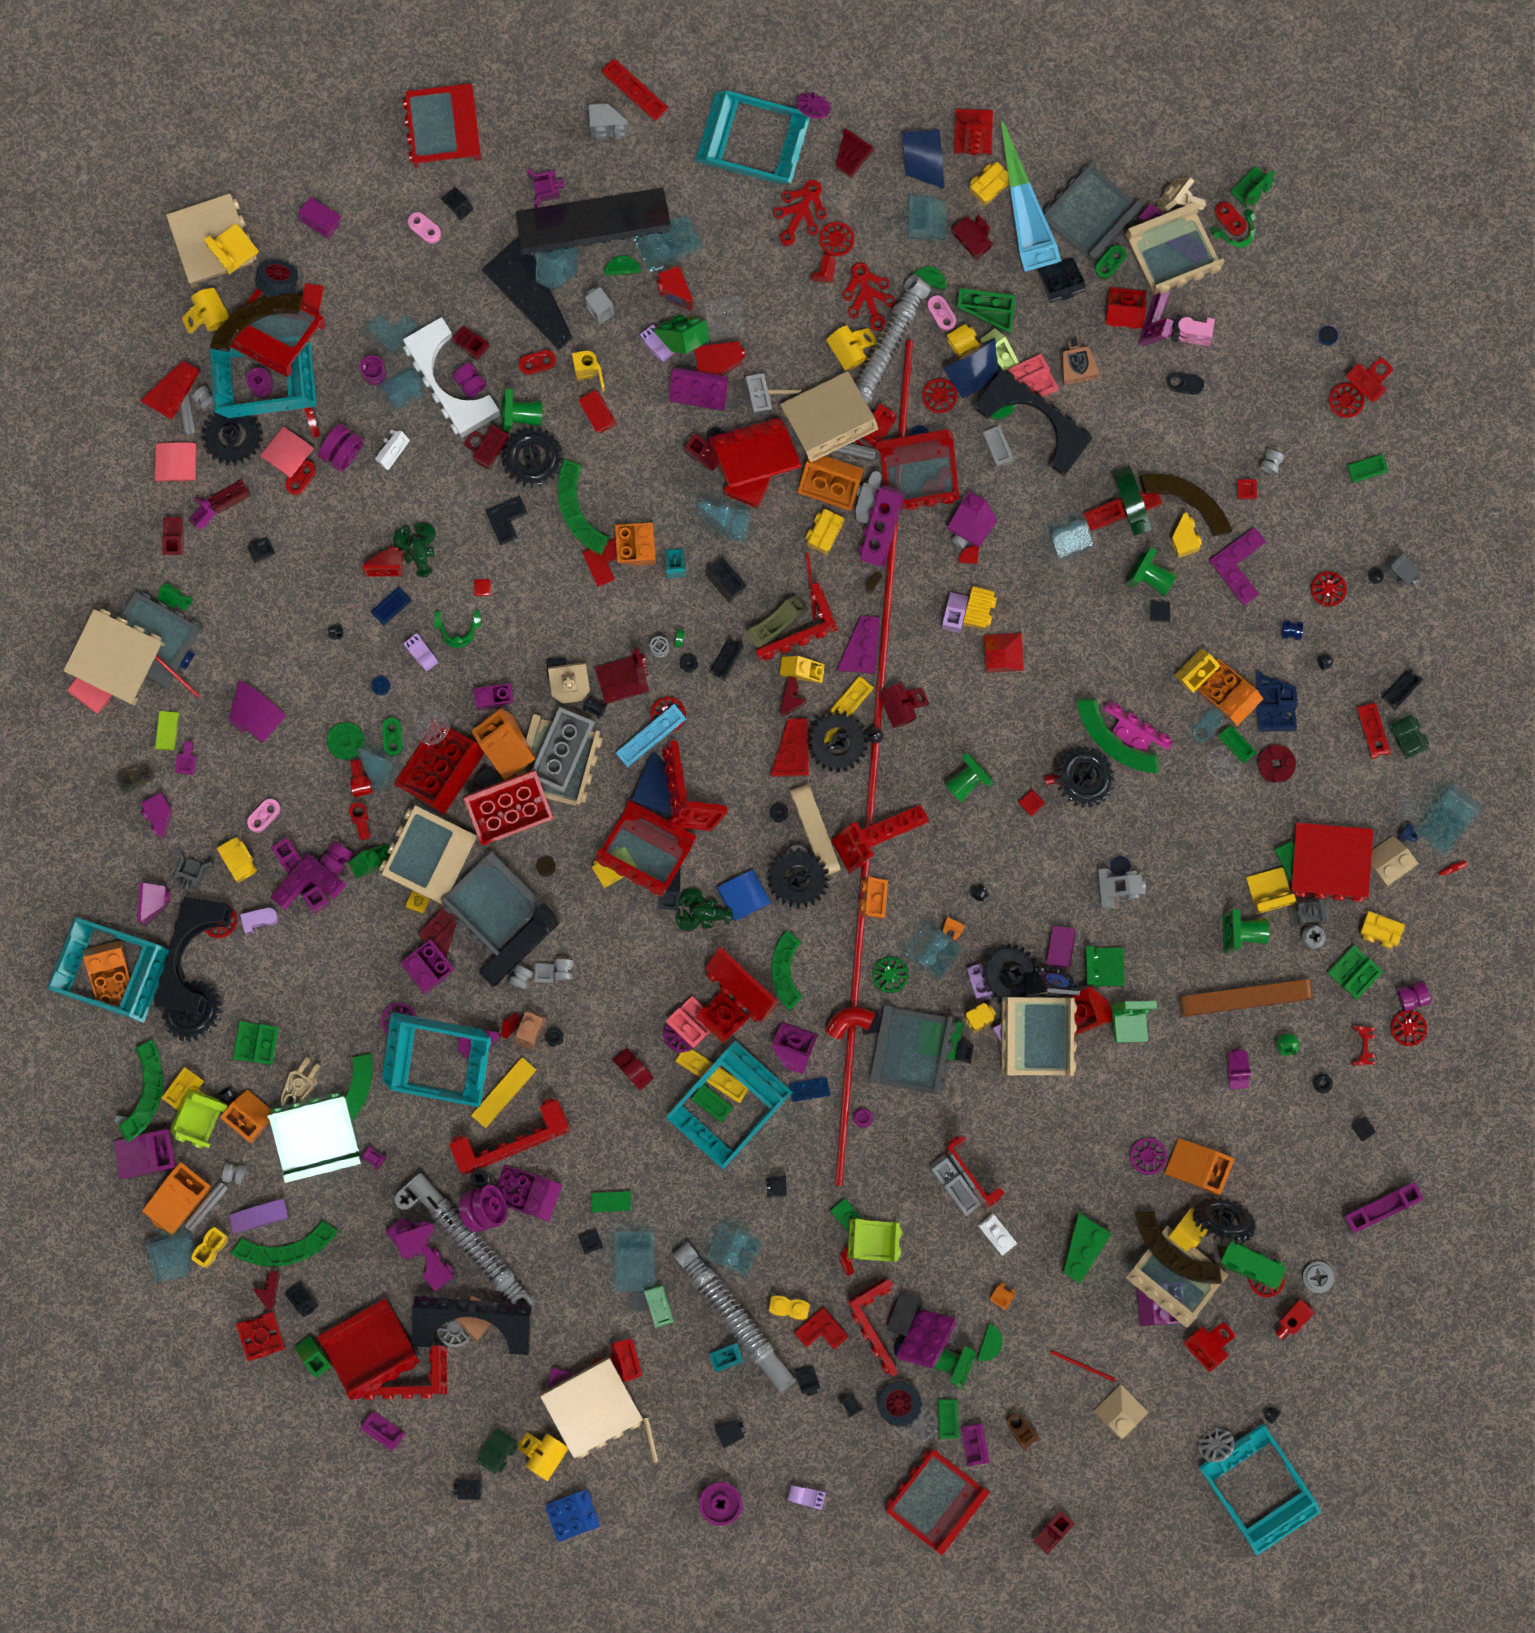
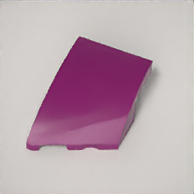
[228,680,286,743]

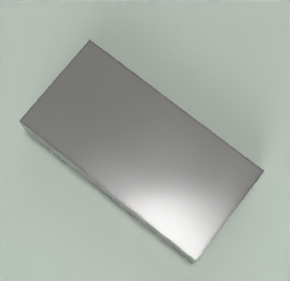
[982,425,1014,467]

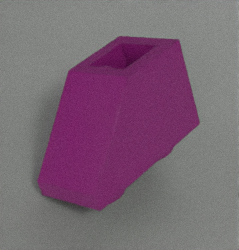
[473,683,514,711]
[140,792,173,839]

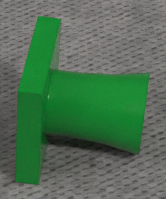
[500,389,542,434]
[1124,547,1177,597]
[944,753,996,803]
[1222,910,1269,953]
[927,1346,977,1389]

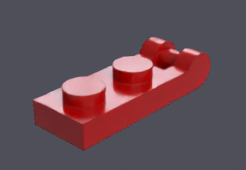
[1356,703,1391,759]

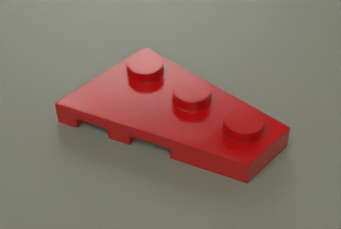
[771,718,809,777]

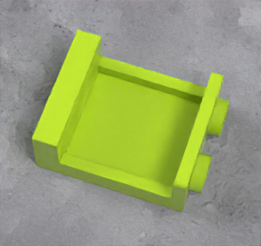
[170,1088,228,1149]
[847,1219,902,1262]

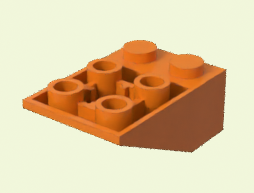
[1197,658,1263,726]
[472,709,535,780]
[83,940,131,1010]
[1164,1138,1235,1196]
[142,1162,211,1235]

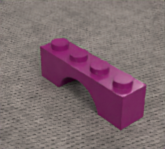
[271,837,331,914]
[1343,1182,1424,1235]
[385,1217,454,1292]

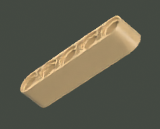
[790,784,841,875]

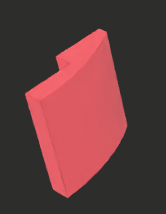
[1007,354,1059,406]
[260,427,314,478]
[155,443,197,482]
[67,678,113,714]
[666,996,717,1048]

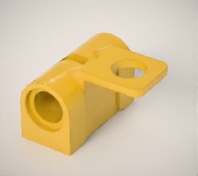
[182,287,229,334]
[826,325,878,371]
[572,351,605,392]
[216,838,257,883]
[161,1067,206,1110]
[517,1432,569,1481]

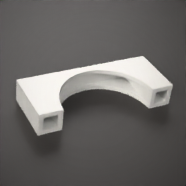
[402,317,501,438]

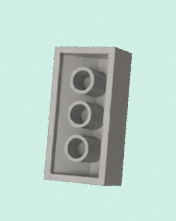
[532,707,595,792]

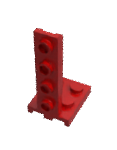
[954,109,993,155]
[756,582,838,661]
[662,740,728,831]
[831,805,930,874]
[847,1277,898,1377]
[363,1346,448,1400]

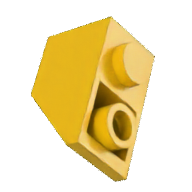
[1171,512,1202,559]
[780,656,825,683]

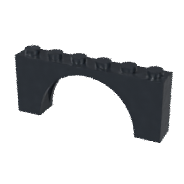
[973,370,1093,477]
[154,897,233,1019]
[411,1296,532,1355]

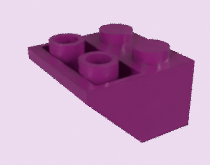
[400,939,455,996]
[394,1221,436,1260]
[1137,1284,1184,1327]

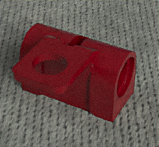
[952,214,994,261]
[464,425,509,470]
[878,683,929,728]

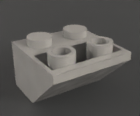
[589,104,629,140]

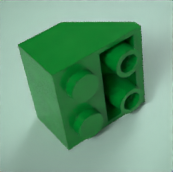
[654,314,710,354]

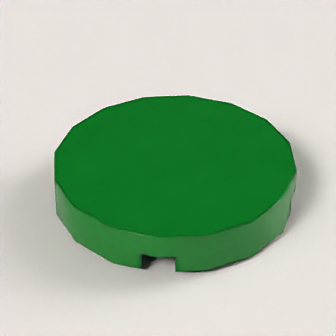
[327,722,365,761]

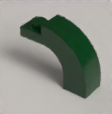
[1112,465,1152,536]

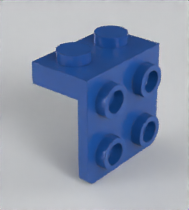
[545,1490,601,1542]

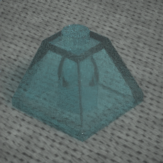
[358,748,398,790]
[146,1234,194,1282]

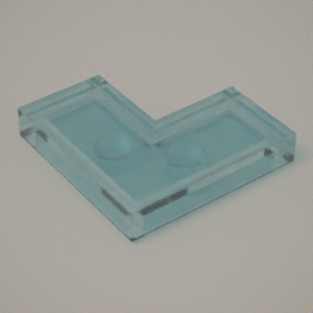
[367,315,420,355]

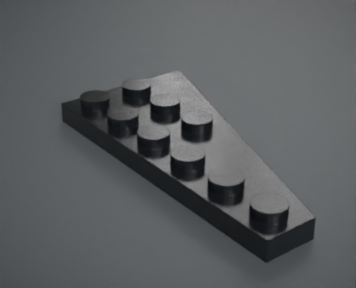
[482,236,572,351]

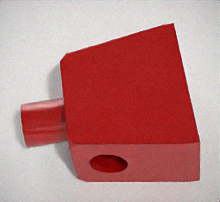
[1275,1297,1315,1341]

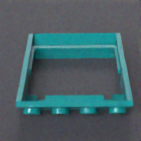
[695,90,810,184]
[209,337,317,418]
[47,917,169,1023]
[381,1013,491,1107]
[666,1041,793,1169]
[1199,1423,1321,1556]

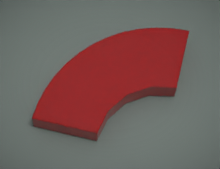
[304,407,320,438]

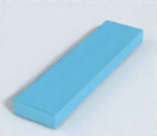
[615,704,686,767]

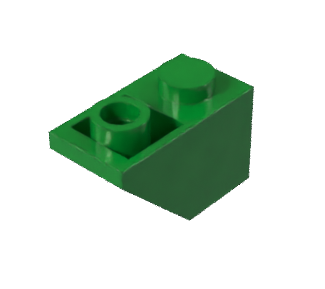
[348,844,396,879]
[294,1335,333,1378]

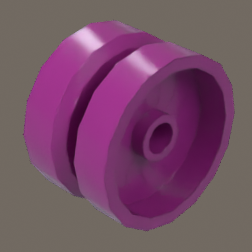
[318,423,364,472]
[459,1185,507,1232]
[699,1482,742,1526]

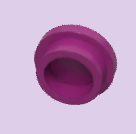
[853,1108,873,1128]

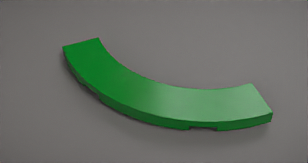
[558,458,609,556]
[1076,698,1159,774]
[117,1039,163,1143]
[306,1054,373,1145]
[231,1220,339,1267]

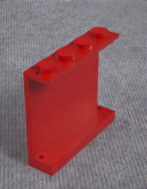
[1290,823,1373,903]
[317,1298,420,1401]

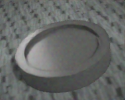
[629,1292,648,1312]

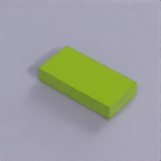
[155,711,179,751]

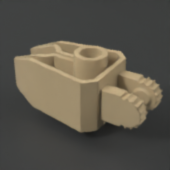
[281,1057,321,1106]

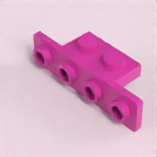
[1104,702,1174,751]

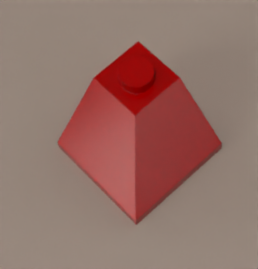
[362,548,404,577]
[983,633,1024,673]
[1063,987,1113,1036]

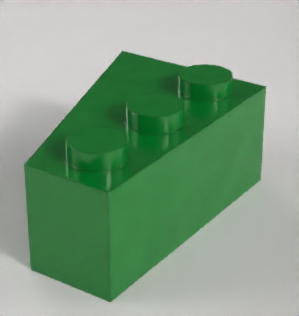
[957,288,1016,335]
[1063,1213,1112,1284]
[1221,1242,1287,1291]

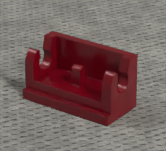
[208,479,250,514]

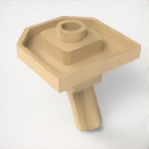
[1157,177,1206,211]
[548,662,590,704]

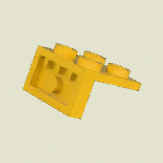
[204,223,259,275]
[1246,868,1296,914]

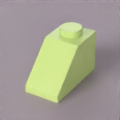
[980,329,1020,371]

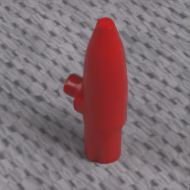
[1438,860,1467,876]

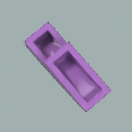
[229,1199,290,1234]

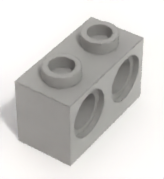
[585,287,615,325]

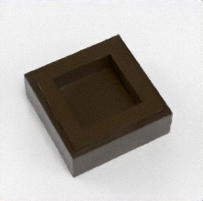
[866,572,883,595]

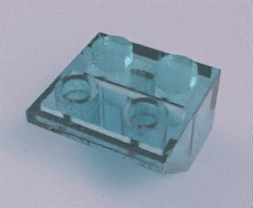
[908,196,947,240]
[536,246,579,290]
[380,367,425,409]
[1049,519,1094,563]
[905,923,962,980]
[707,1223,762,1277]

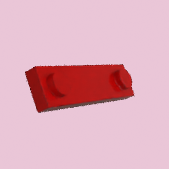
[601,58,668,122]

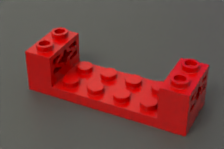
[449,1098,571,1176]

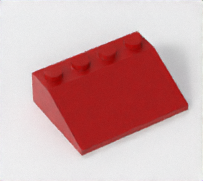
[709,418,801,488]
[394,720,485,815]
[463,769,554,846]
[705,947,777,1023]

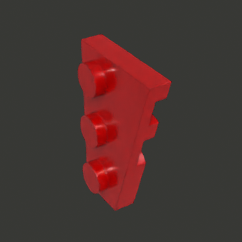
[140,361,200,420]

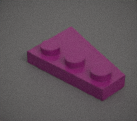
[837,616,880,674]

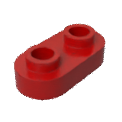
[1215,202,1247,236]
[519,350,556,376]
[285,460,316,496]

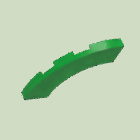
[771,930,803,1011]

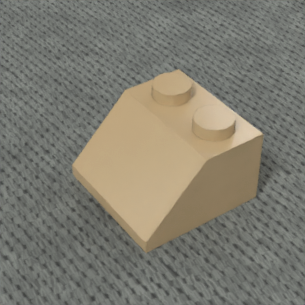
[1371,836,1419,889]

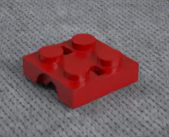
[696,991,750,1043]
[236,1312,286,1362]

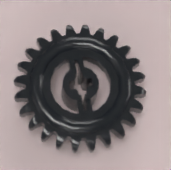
[201,411,263,466]
[501,427,563,488]
[807,710,869,773]
[1054,746,1115,808]
[767,848,830,909]
[982,944,1040,1003]
[162,980,223,1042]
[1193,1197,1256,1245]

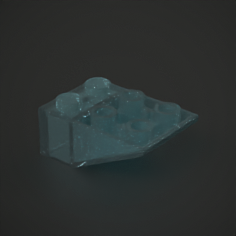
[634,215,704,272]
[696,501,752,544]
[1416,784,1483,856]
[615,1231,655,1292]

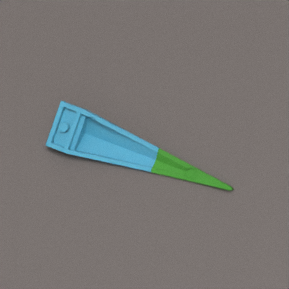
[1001,122,1061,272]

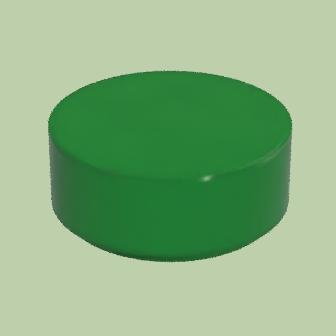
[674,628,685,648]

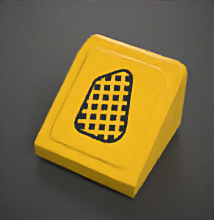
[405,891,430,915]

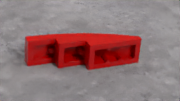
[1084,491,1163,531]

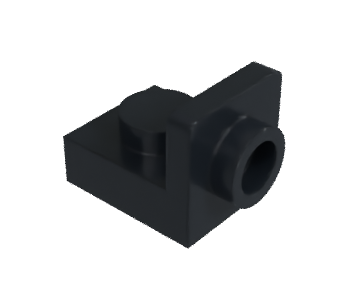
[441,187,474,221]
[285,1282,319,1317]
[795,1366,821,1397]

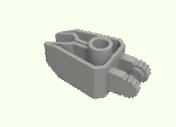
[856,471,882,524]

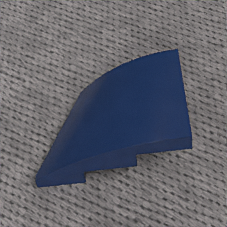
[902,129,944,189]
[943,338,999,399]
[632,752,671,815]

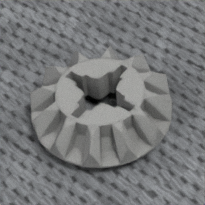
[1303,1262,1334,1293]

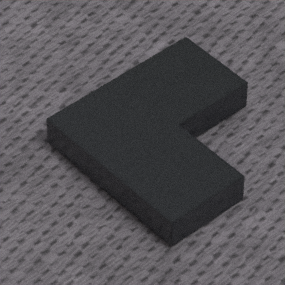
[485,496,528,546]

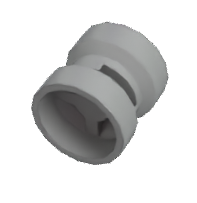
[192,385,214,412]
[1260,449,1284,475]
[650,636,669,658]
[553,959,574,981]
[508,964,533,990]
[222,1163,246,1185]

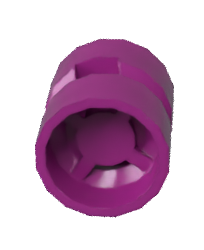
[360,355,387,386]
[452,363,487,398]
[246,368,273,398]
[319,841,354,877]
[1397,980,1431,1012]

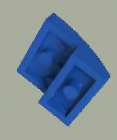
[717,870,771,922]

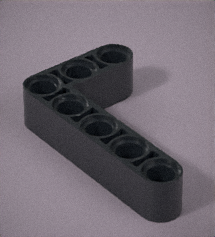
[479,903,560,987]

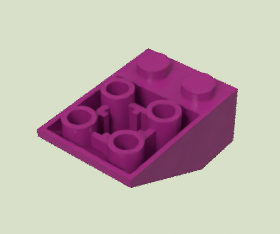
[114,1129,177,1180]
[497,1165,563,1222]

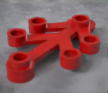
[774,180,827,247]
[842,262,895,332]

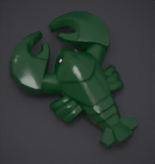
[393,522,436,578]
[676,888,734,932]

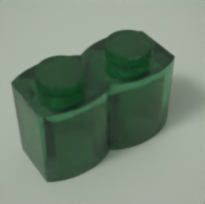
[1389,715,1429,760]
[476,1428,518,1475]

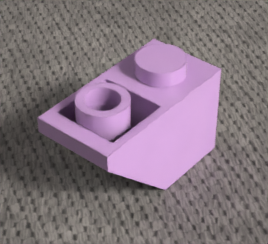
[942,592,969,633]

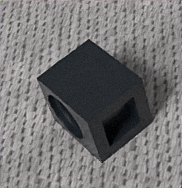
[715,1420,746,1448]

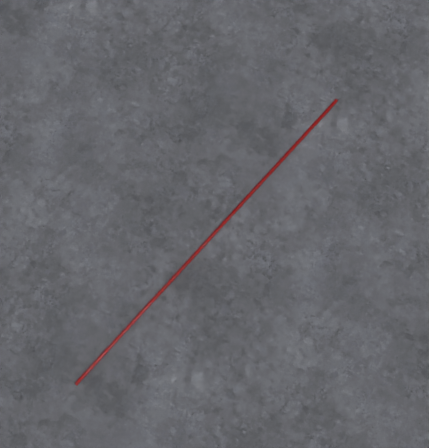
[835,340,913,1186]

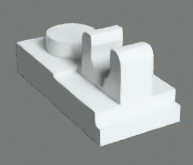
[375,430,410,470]
[978,1214,1017,1256]

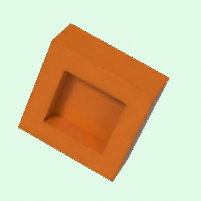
[942,917,965,941]
[989,1282,1016,1310]

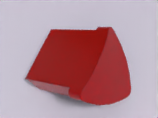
[810,254,836,283]

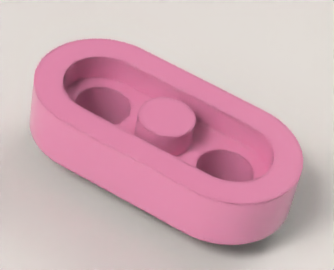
[408,212,441,244]
[928,296,956,332]
[247,799,281,833]

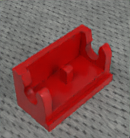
[578,390,618,433]
[860,404,897,449]

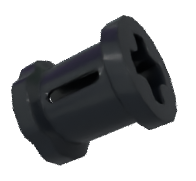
[583,695,608,719]
[471,1169,489,1188]
[839,1393,863,1418]

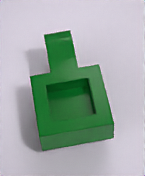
[157,583,193,611]

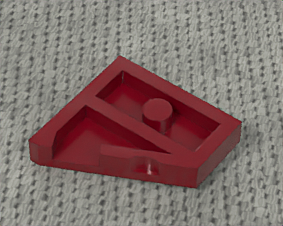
[836,128,874,178]
[418,908,457,958]

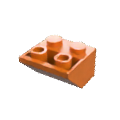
[615,522,656,566]
[220,1089,271,1144]

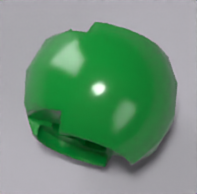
[1276,1033,1300,1057]

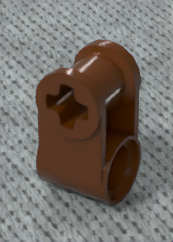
[1006,1414,1041,1451]

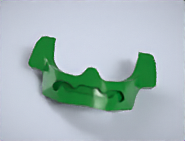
[1209,208,1256,248]
[434,610,481,648]

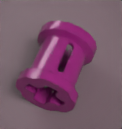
[361,1146,387,1170]

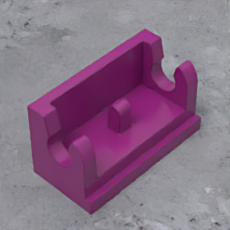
[298,197,341,240]
[1047,926,1076,969]
[360,1411,406,1451]
[961,1424,990,1467]

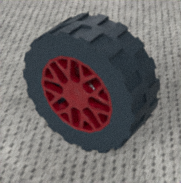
[255,259,298,296]
[878,1382,922,1427]

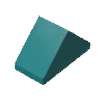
[665,548,686,579]
[709,1343,744,1372]

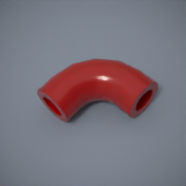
[825,1006,876,1039]

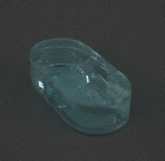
[1193,709,1224,743]

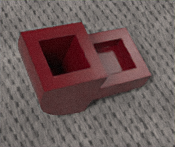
[451,326,490,361]
[683,433,717,472]
[162,517,184,555]
[612,1048,654,1091]
[1033,1510,1075,1555]

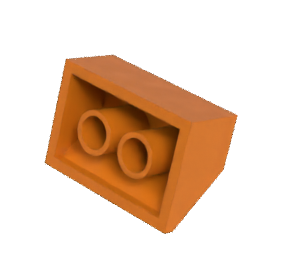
[798,456,865,511]

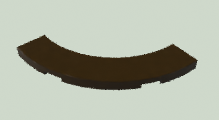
[210,294,303,352]
[1139,474,1232,537]
[1135,1211,1222,1284]

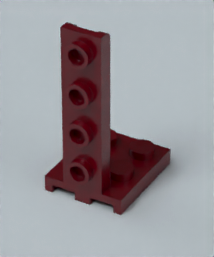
[595,649,649,704]

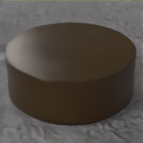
[536,857,556,877]

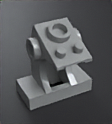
[1098,868,1146,909]

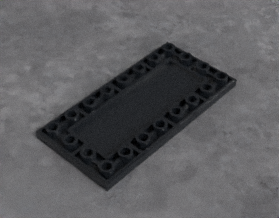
[516,188,672,255]

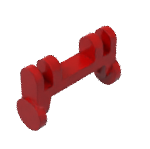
[1352,1026,1375,1066]

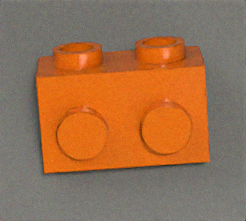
[859,876,888,919]

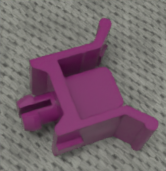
[527,169,565,208]
[1227,1048,1251,1090]

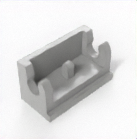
[742,373,772,418]

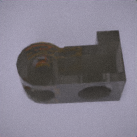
[116,763,155,795]

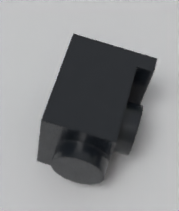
[767,1176,787,1198]
[453,1479,482,1500]

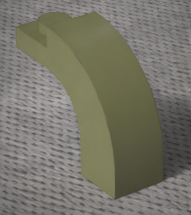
[745,595,808,648]

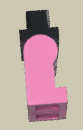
[1166,314,1215,347]

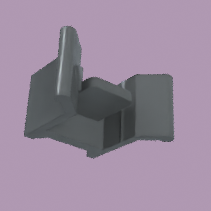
[1380,552,1421,587]
[173,850,215,891]
[1289,901,1329,927]

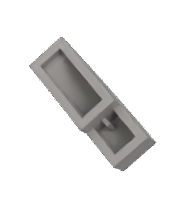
[928,1154,982,1216]

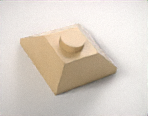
[1093,1384,1148,1440]

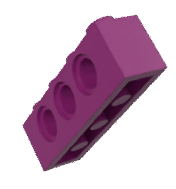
[859,485,905,567]

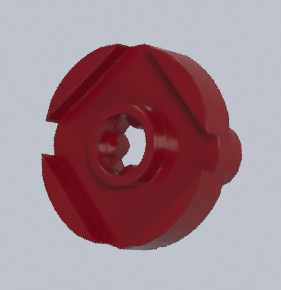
[1258,744,1297,783]

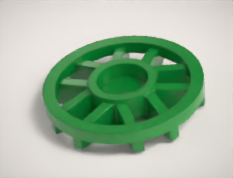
[873,957,909,993]

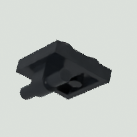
[1038,258,1086,303]

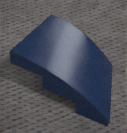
[1256,671,1298,732]

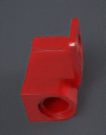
[1345,357,1394,403]
[1183,1322,1236,1373]
[592,1338,643,1382]

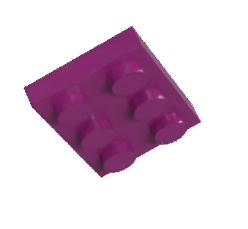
[669,368,729,411]
[897,1309,957,1369]

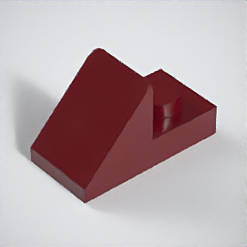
[780,677,807,717]
[252,1271,280,1312]

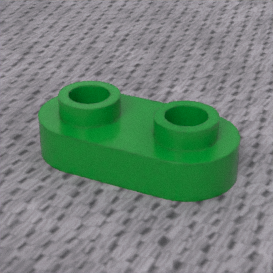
[1095,245,1126,280]
[382,718,403,757]

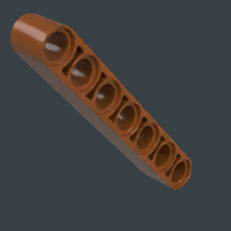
[1179,979,1314,1017]

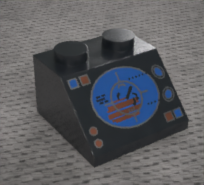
[1026,968,1080,998]

